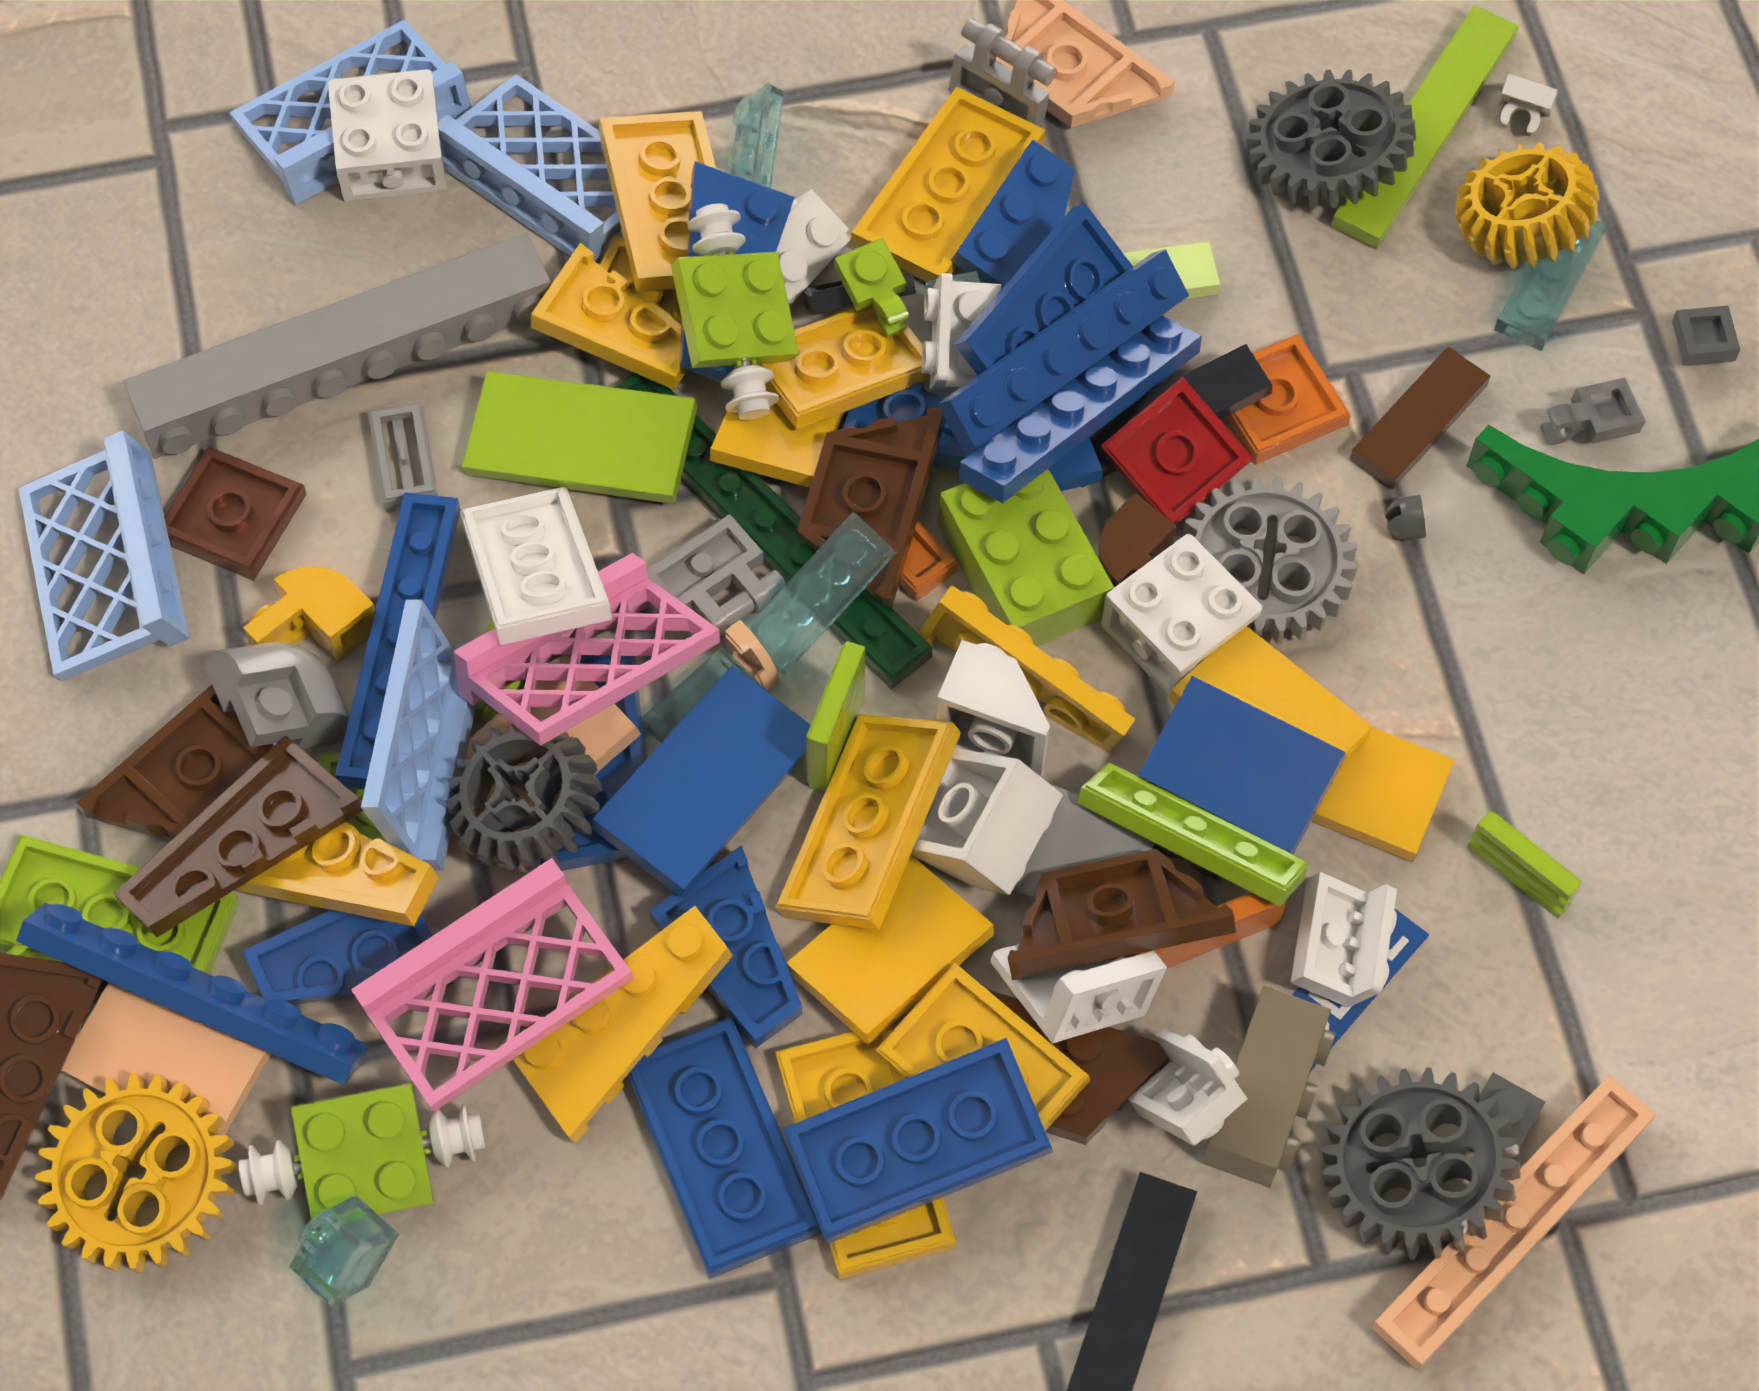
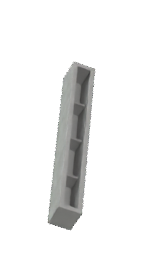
[123,233,551,459]

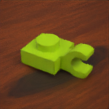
[834,237,909,337]

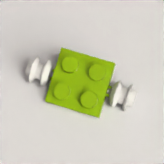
[671,204,799,420]
[239,1082,486,1228]

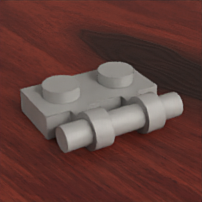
[948,18,1057,128]
[647,514,787,640]

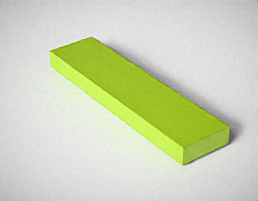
[1077,762,1309,907]

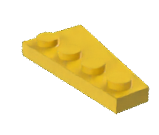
[918,585,1135,752]

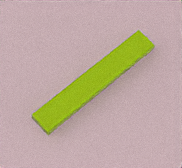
[1331,5,1519,249]

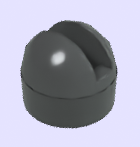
[1385,495,1426,540]

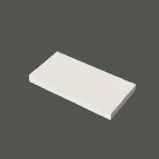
[460,487,612,646]

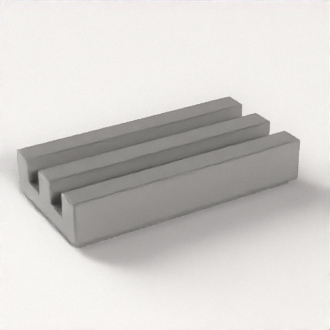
[368,402,438,512]

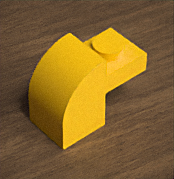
[243,566,375,663]

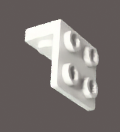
[328,69,447,202]
[1101,534,1262,696]
[990,944,1167,1044]

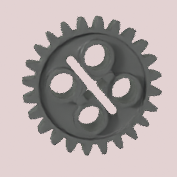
[1246,69,1416,208]
[1321,1067,1521,1260]

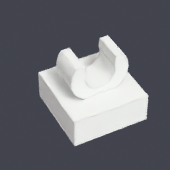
[1501,74,1558,135]

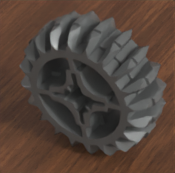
[445,720,603,874]

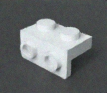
[776,189,852,305]
[1290,872,1397,1007]
[1128,1028,1248,1146]

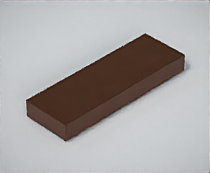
[1350,346,1491,489]

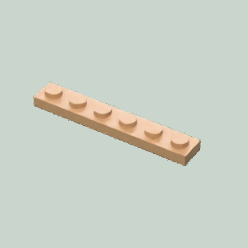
[1371,1075,1656,1371]

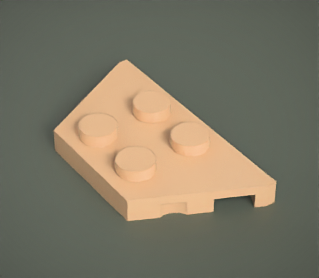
[996,0,1175,128]

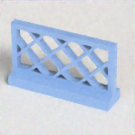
[229,19,472,205]
[438,74,621,262]
[19,430,190,681]
[361,600,477,870]

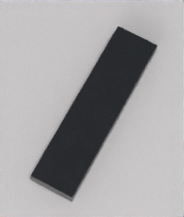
[1082,344,1273,488]
[1066,1172,1198,1391]

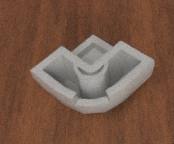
[204,642,349,749]

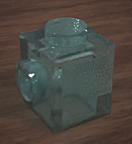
[289,1195,399,1307]

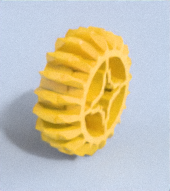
[1455,141,1599,270]

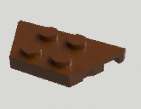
[797,407,946,607]
[76,684,274,841]
[1007,849,1236,980]
[987,989,1170,1145]

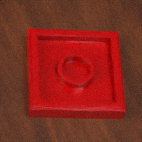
[1099,377,1254,525]

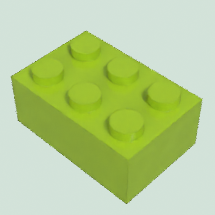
[937,469,1114,647]

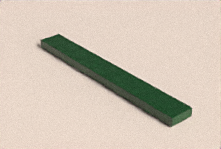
[614,373,933,690]

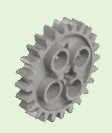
[1180,476,1358,644]

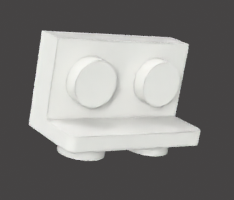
[922,273,1001,392]

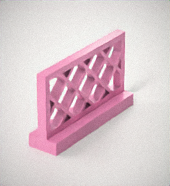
[453,553,720,746]
[351,858,634,1113]

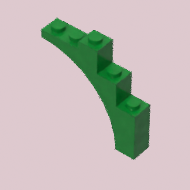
[1466,424,1759,574]

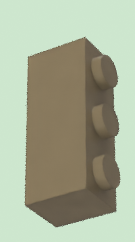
[1202,985,1336,1188]

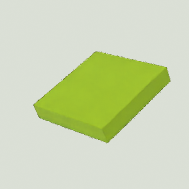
[806,641,865,793]

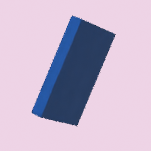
[1138,676,1346,855]

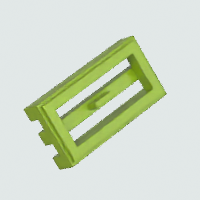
[1468,810,1582,919]

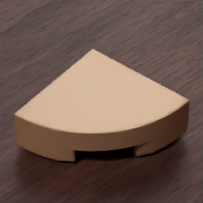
[725,619,780,691]

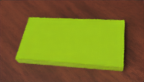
[462,371,697,504]
[0,834,240,975]

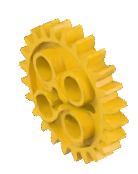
[35,1072,238,1273]

